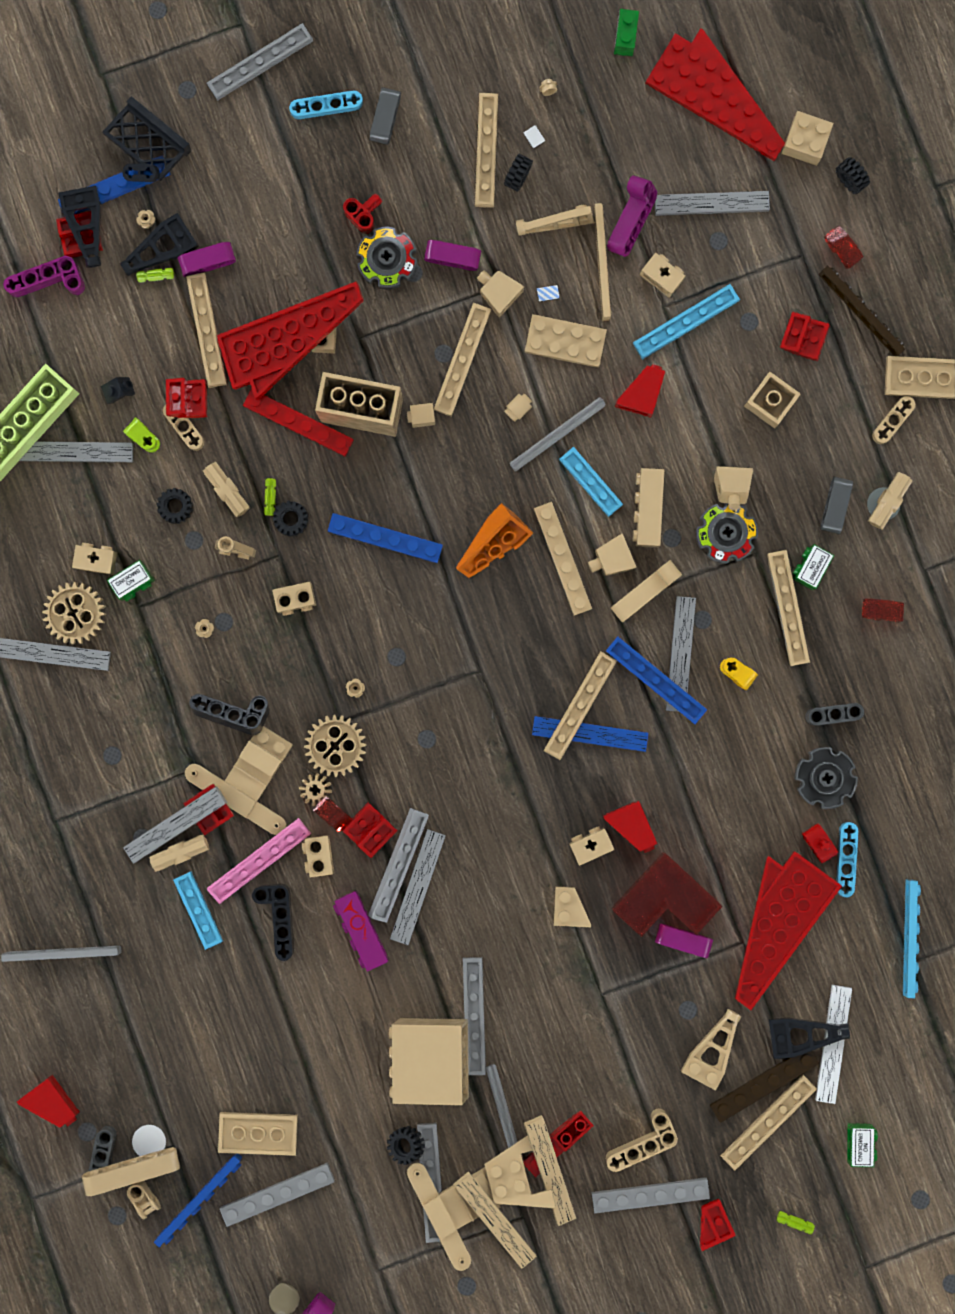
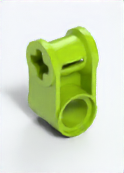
[123,417,160,453]

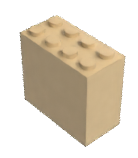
[315,372,403,437]
[389,1018,469,1105]

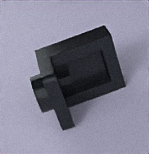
[101,377,135,404]

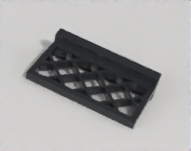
[102,96,191,181]

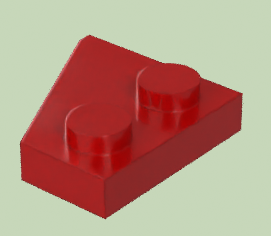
[700,1198,736,1251]

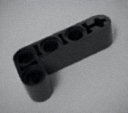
[189,694,270,735]
[252,884,294,961]

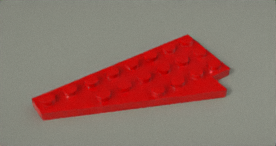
[645,28,785,161]
[216,282,364,400]
[735,851,842,1010]

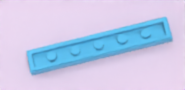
[633,284,740,360]

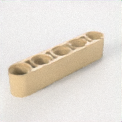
[82,1147,180,1196]

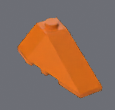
[456,503,533,578]

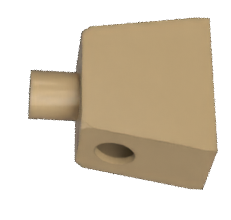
[477,270,524,318]
[714,466,753,510]
[588,534,636,576]

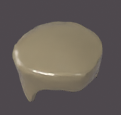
[269,1283,300,1314]

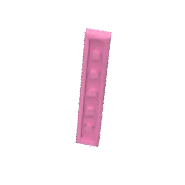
[207,818,311,904]

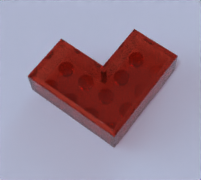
[611,852,723,937]

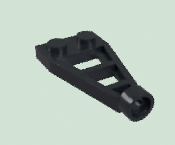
[58,186,101,268]
[119,213,199,276]
[769,1017,850,1059]

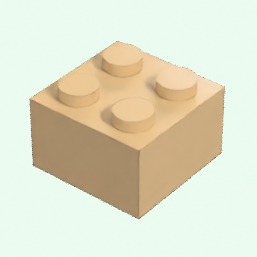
[781,111,833,166]
[744,372,800,429]

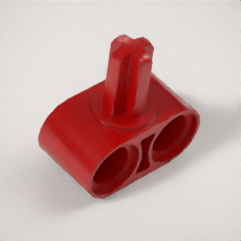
[343,194,382,234]
[802,823,838,864]

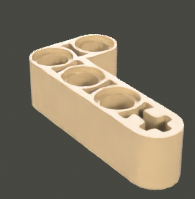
[611,560,682,623]
[605,1108,678,1172]

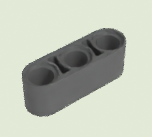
[370,87,401,145]
[820,476,853,534]
[805,703,864,725]
[88,1126,117,1172]

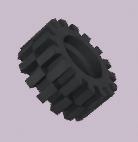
[504,153,533,192]
[836,157,870,194]
[157,488,193,524]
[273,501,309,537]
[387,1126,425,1165]

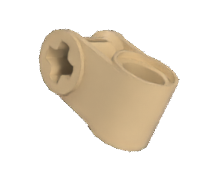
[127,1181,161,1220]

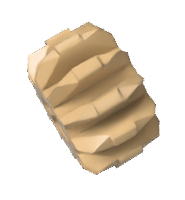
[299,773,332,806]

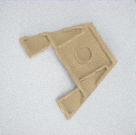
[484,1135,556,1208]

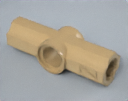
[203,462,250,518]
[868,472,913,530]
[149,835,210,872]

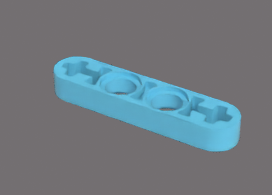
[289,91,363,119]
[836,822,858,897]

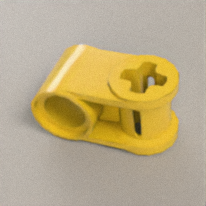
[720,658,758,691]

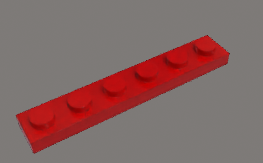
[243,389,354,457]

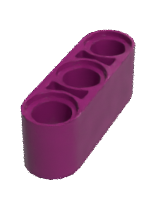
[424,240,482,271]
[178,242,236,277]
[655,923,713,958]

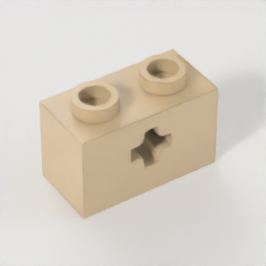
[640,253,685,298]
[72,543,117,575]
[569,826,614,866]

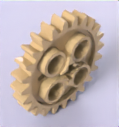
[42,582,106,644]
[304,715,367,777]

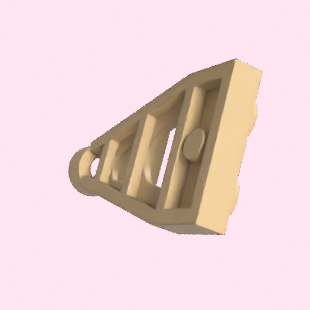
[516,205,595,236]
[215,536,256,560]
[681,1009,741,1090]

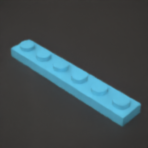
[903,879,921,998]

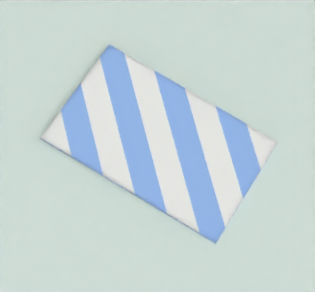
[537,285,559,301]

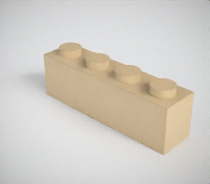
[633,468,664,548]

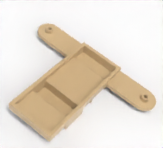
[185,726,293,835]
[407,1163,501,1271]

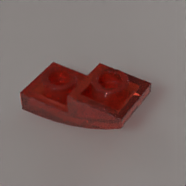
[824,226,864,268]
[862,598,904,623]
[313,796,352,832]

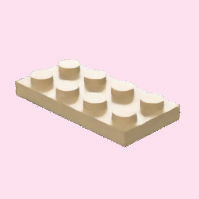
[525,314,607,368]
[885,356,955,399]
[218,1112,298,1156]

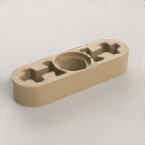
[872,396,915,444]
[163,404,204,451]

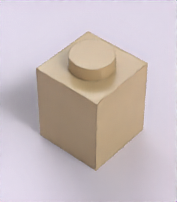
[407,403,435,428]

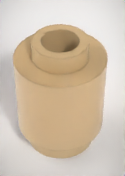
[504,394,532,422]

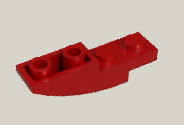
[523,1110,594,1178]

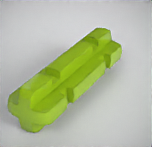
[136,268,174,282]
[264,478,276,516]
[777,1211,815,1234]

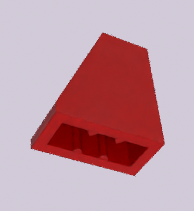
[615,364,666,418]
[602,800,657,853]
[17,1075,79,1128]

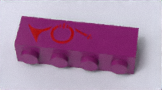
[333,890,389,972]

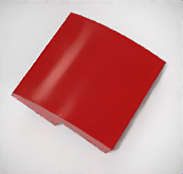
[56,211,103,258]
[780,312,830,361]
[166,378,207,418]
[183,783,234,836]
[342,802,398,858]

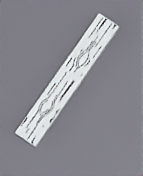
[815,985,852,1104]

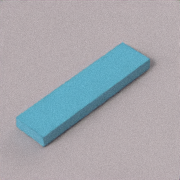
[559,447,623,517]
[173,871,223,950]

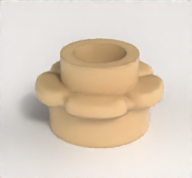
[539,79,557,96]
[136,210,155,228]
[195,619,214,638]
[346,679,365,698]

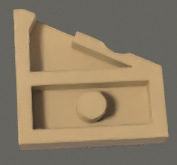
[554,886,591,927]

